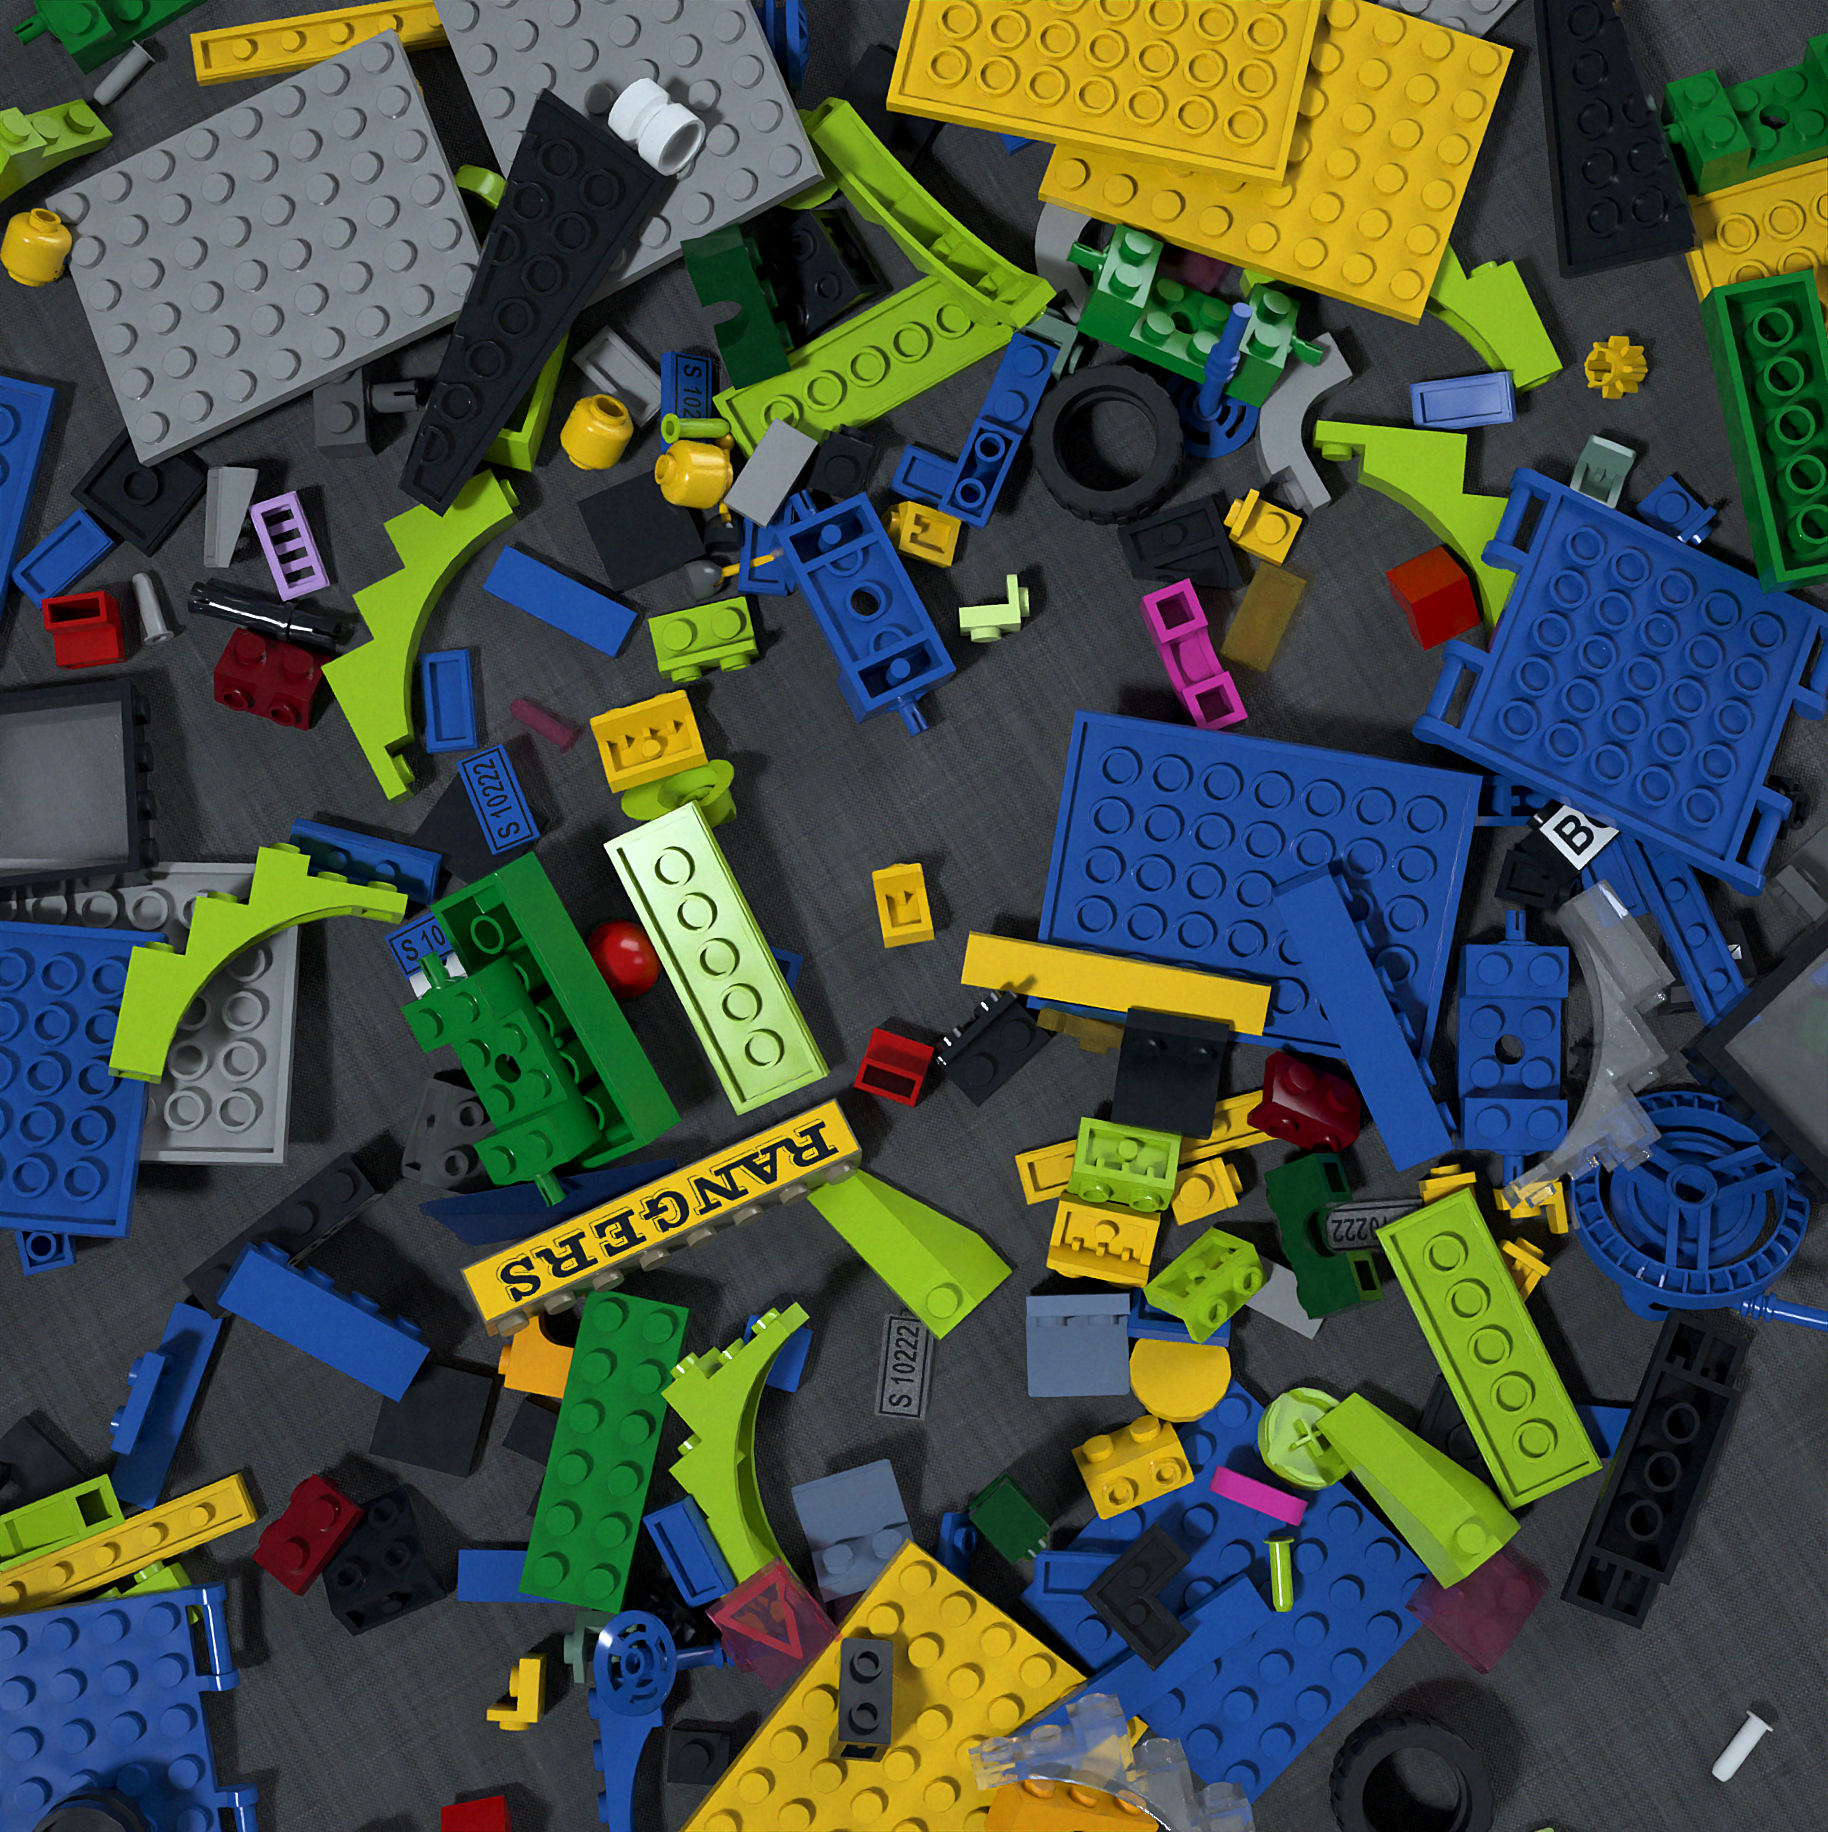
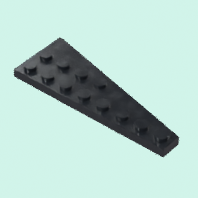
[1533,0,1703,280]
[398,88,669,517]

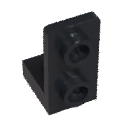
[828,1638,893,1762]

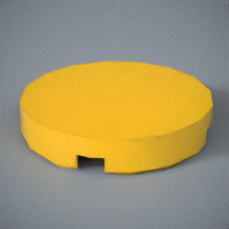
[1129,1338,1231,1423]

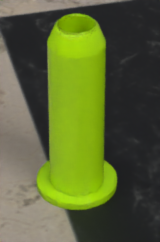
[661,413,730,444]
[1263,1536,1294,1612]

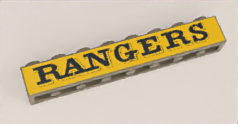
[460,1098,862,1337]

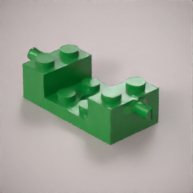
[12,0,208,75]
[1660,33,1828,197]
[1066,223,1324,409]
[401,950,603,1207]

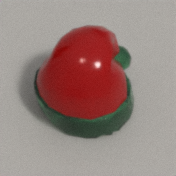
[581,916,665,1002]

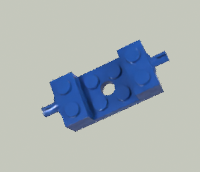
[769,489,956,738]
[1455,910,1569,1187]

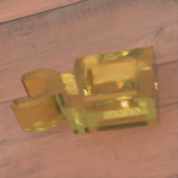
[1036,1006,1124,1056]

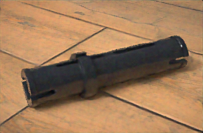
[188,581,342,651]

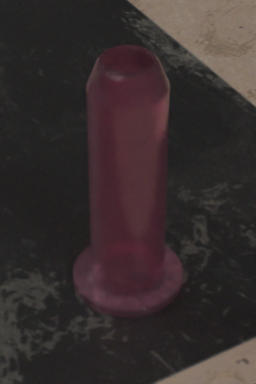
[510,699,579,755]

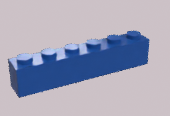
[1270,864,1457,1172]

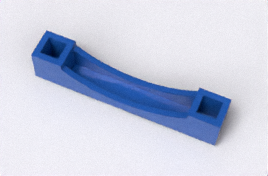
[588,1671,666,1832]

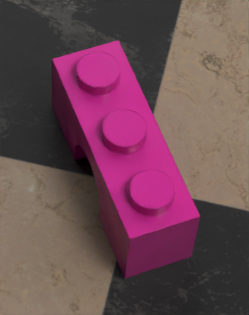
[1139,578,1248,732]

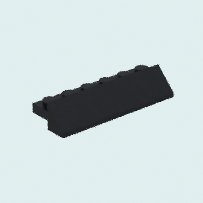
[1560,1308,1749,1630]

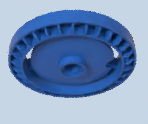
[1568,1091,1810,1310]

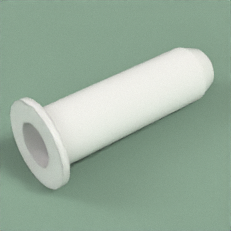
[1712,1710,1773,1782]

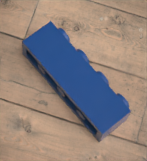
[215,1241,430,1403]

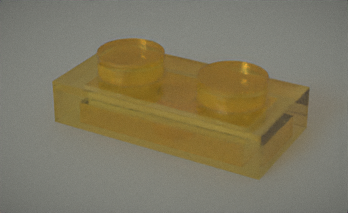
[1219,560,1307,674]

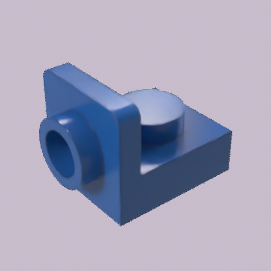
[1631,475,1718,548]

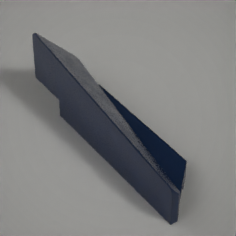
[419,1158,677,1247]

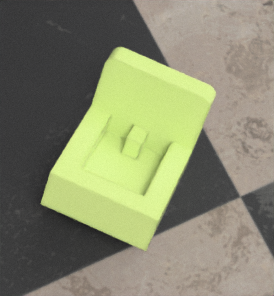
[959,574,1030,643]

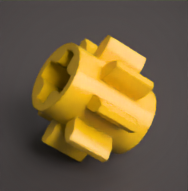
[1584,335,1648,399]

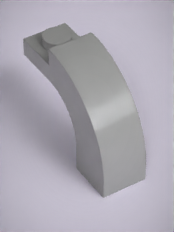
[1034,203,1104,343]
[1255,332,1353,519]

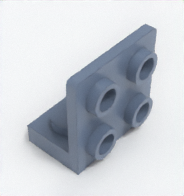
[1025,1292,1130,1397]
[791,1459,915,1602]

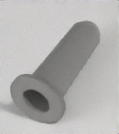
[94,40,156,106]
[132,573,174,645]

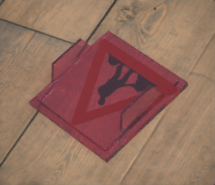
[705,1556,844,1691]

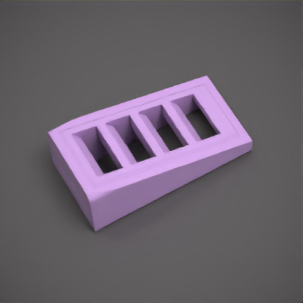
[248,490,331,601]

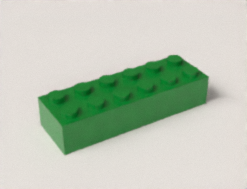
[1699,269,1828,595]
[429,851,681,1174]
[518,1289,693,1615]

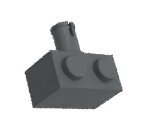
[313,361,420,459]

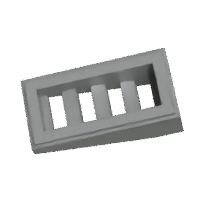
[203,466,259,568]

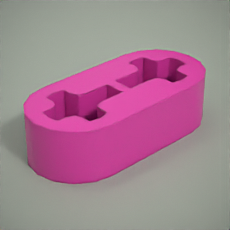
[1208,1465,1309,1526]

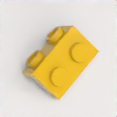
[590,690,708,793]
[1046,1192,1161,1289]
[1071,1415,1195,1520]

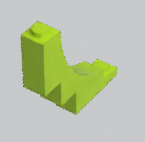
[1310,420,1516,644]
[321,469,520,806]

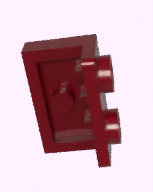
[214,627,331,731]
[1247,1051,1361,1154]
[251,1474,365,1596]

